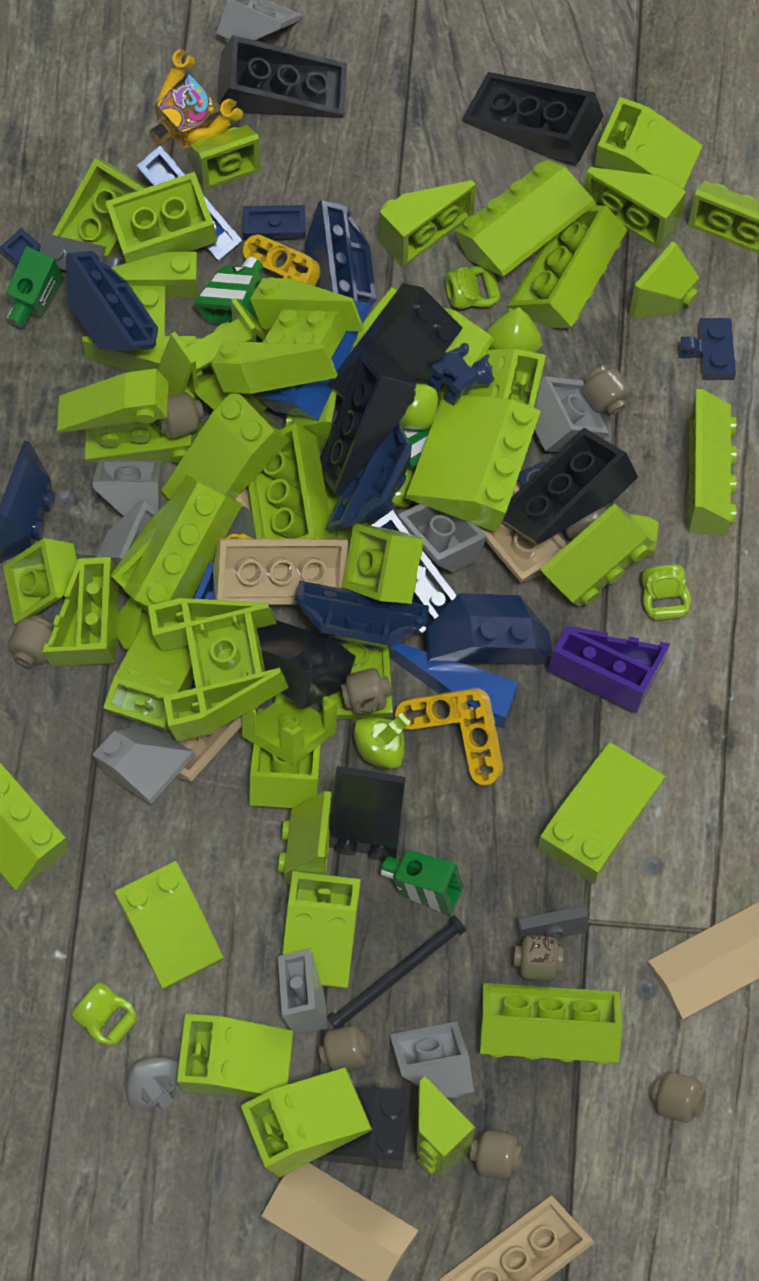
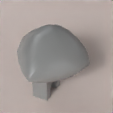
[127,1057,179,1110]

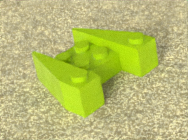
[82,252,198,372]
[211,277,364,394]
[158,298,268,401]
[57,368,204,464]
[148,598,289,742]

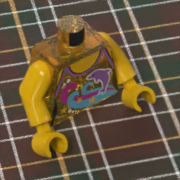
[150,49,243,148]

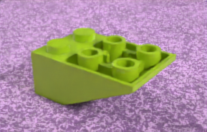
[595,97,703,190]
[438,349,546,408]
[103,621,194,734]
[283,871,361,989]
[177,1014,294,1097]
[241,1067,372,1178]

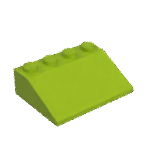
[405,394,541,533]

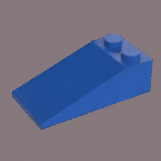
[251,301,371,421]

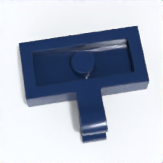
[678,318,736,380]

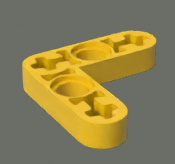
[243,234,320,333]
[395,688,503,785]

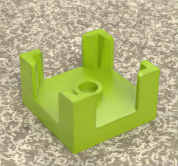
[242,693,337,766]

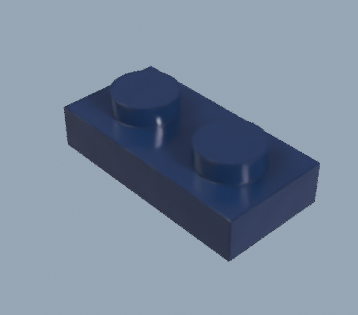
[243,205,306,240]

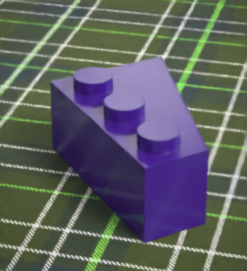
[548,626,670,713]

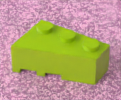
[42,557,119,667]

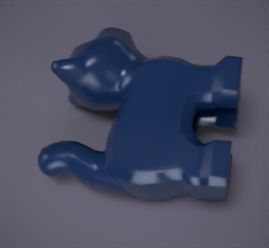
[427,343,495,405]

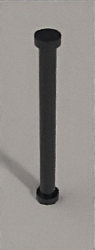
[327,915,466,1029]

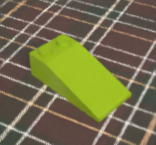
[161,393,290,500]
[538,742,666,885]

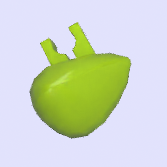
[487,307,543,353]
[399,383,438,431]
[353,713,411,770]

